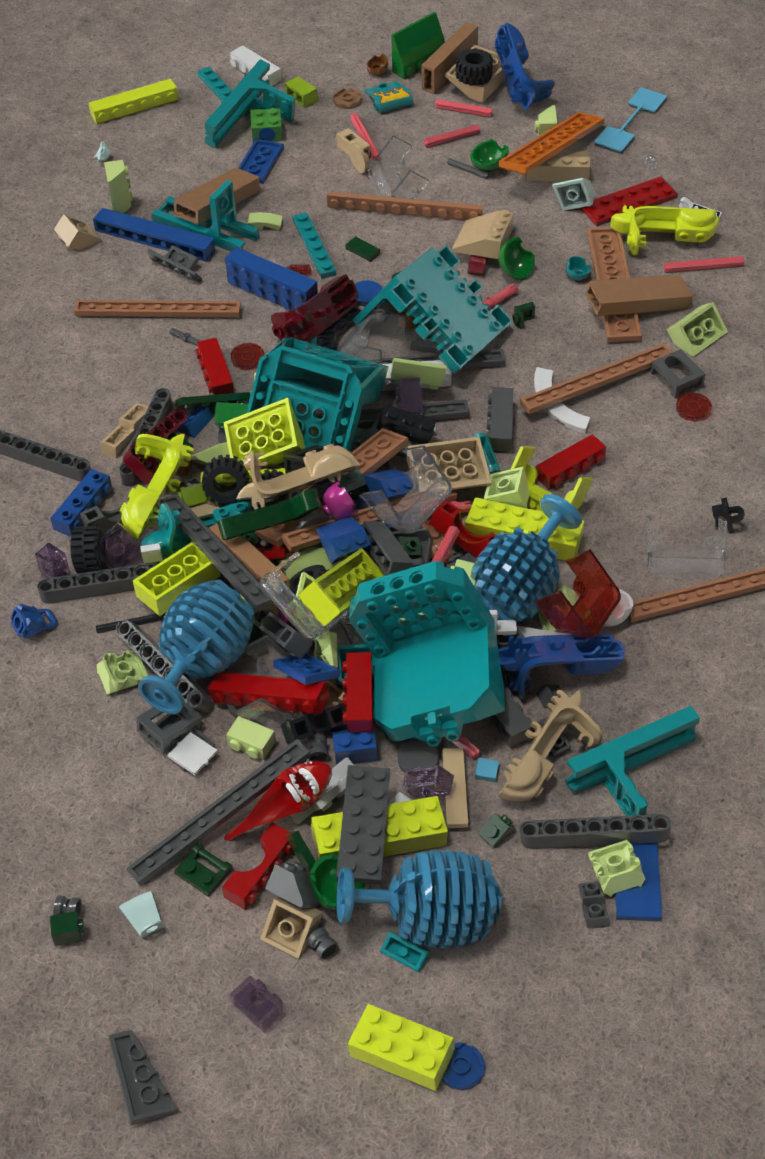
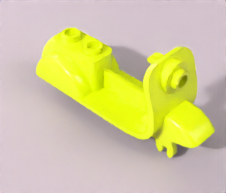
[610,205,720,255]
[119,434,194,540]

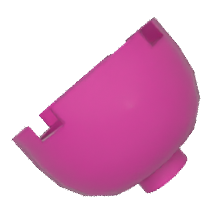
[322,481,358,520]

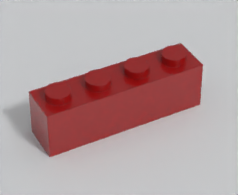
[195,337,234,395]
[536,434,606,490]
[343,652,373,732]

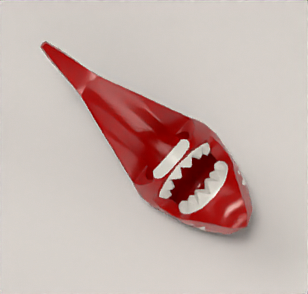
[224,761,332,841]

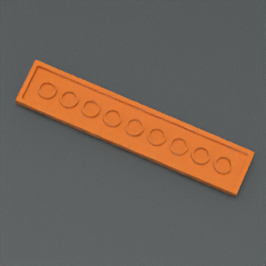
[499,112,605,174]

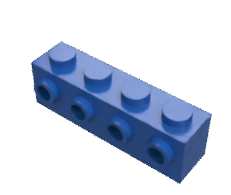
[50,469,112,537]

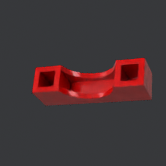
[429,500,495,558]
[222,822,294,910]

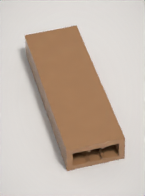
[421,22,478,94]
[174,167,260,224]
[585,274,693,316]
[209,523,293,616]

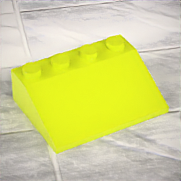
[224,398,305,470]

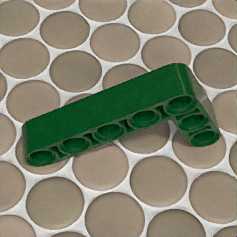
[217,488,322,541]

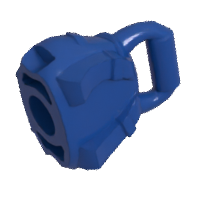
[10,603,58,638]

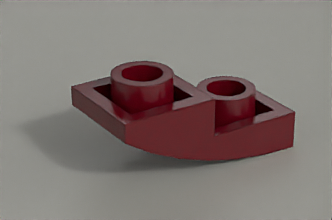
[467,255,488,276]

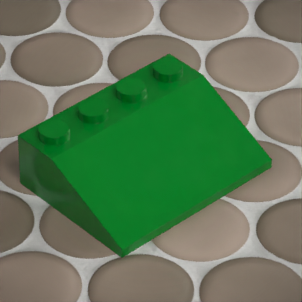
[391,12,445,79]

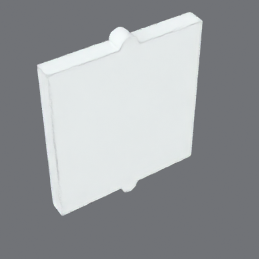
[168,732,218,775]

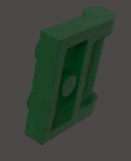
[174,843,233,897]

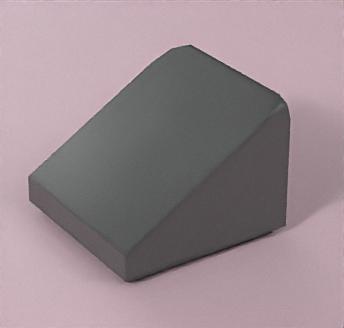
[536,684,561,708]

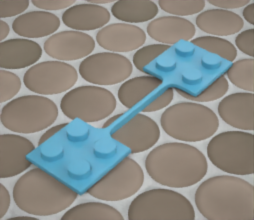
[594,87,667,152]

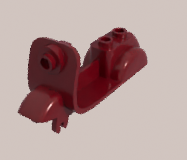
[271,274,358,342]

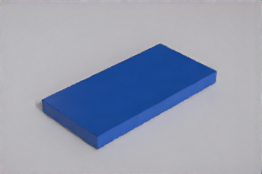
[238,139,284,184]
[615,843,662,921]

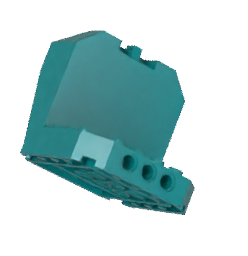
[246,338,389,457]
[349,561,505,746]

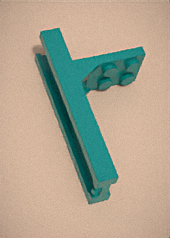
[205,59,295,148]
[151,180,259,252]
[565,706,700,830]

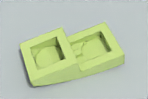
[247,212,282,230]

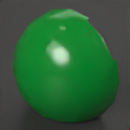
[470,139,509,172]
[498,237,535,279]
[309,854,365,910]

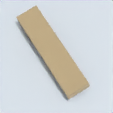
[100,403,148,458]
[442,748,468,828]

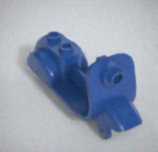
[495,22,555,110]
[498,633,626,699]

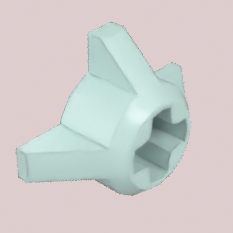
[94,141,110,162]

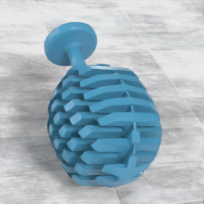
[470,494,582,623]
[138,580,254,714]
[337,850,502,949]

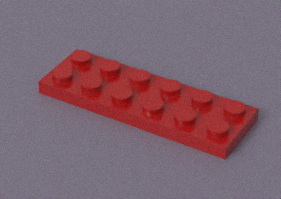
[580,176,678,226]

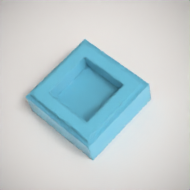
[475,758,499,782]

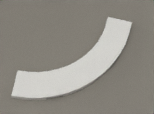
[534,367,590,434]

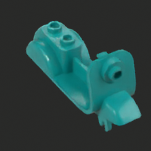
[141,502,255,560]

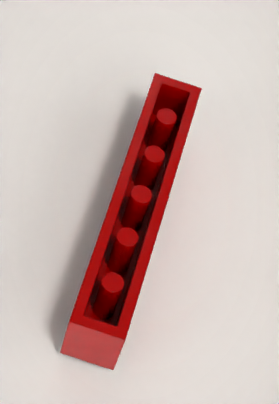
[208,672,330,714]

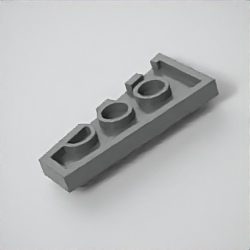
[109,1030,178,1126]

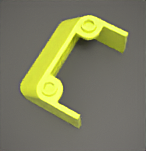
[511,446,594,512]

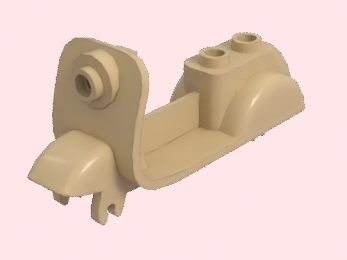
[236,443,360,510]
[498,689,603,802]

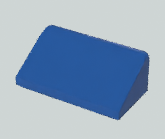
[178,407,214,438]

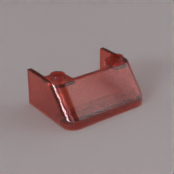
[536,549,621,639]

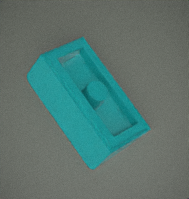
[380,931,432,972]

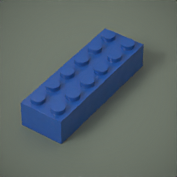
[225,247,318,310]

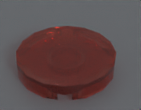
[231,343,264,370]
[676,392,712,422]

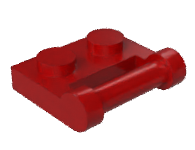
[255,545,294,559]

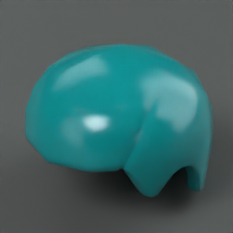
[566,256,591,281]

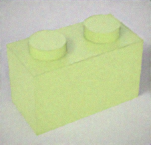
[226,716,276,760]

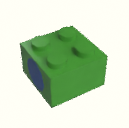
[250,108,283,142]

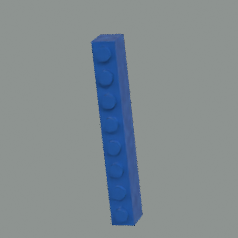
[93,208,215,262]

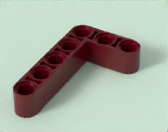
[123,408,187,485]

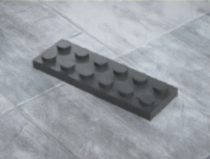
[336,765,390,885]

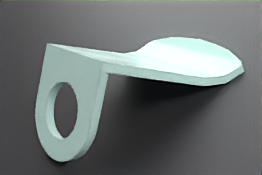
[119,891,163,938]

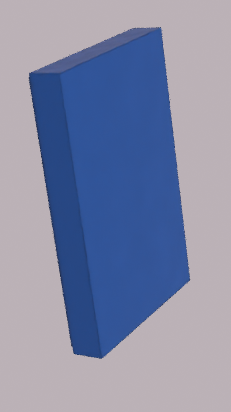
[273,653,340,685]

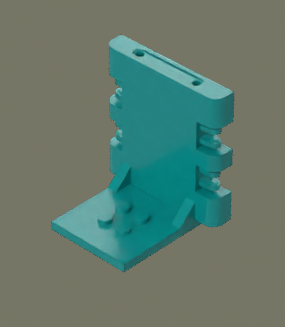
[353,245,513,374]

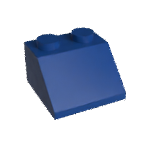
[364,469,418,504]
[316,517,371,564]
[332,728,377,765]

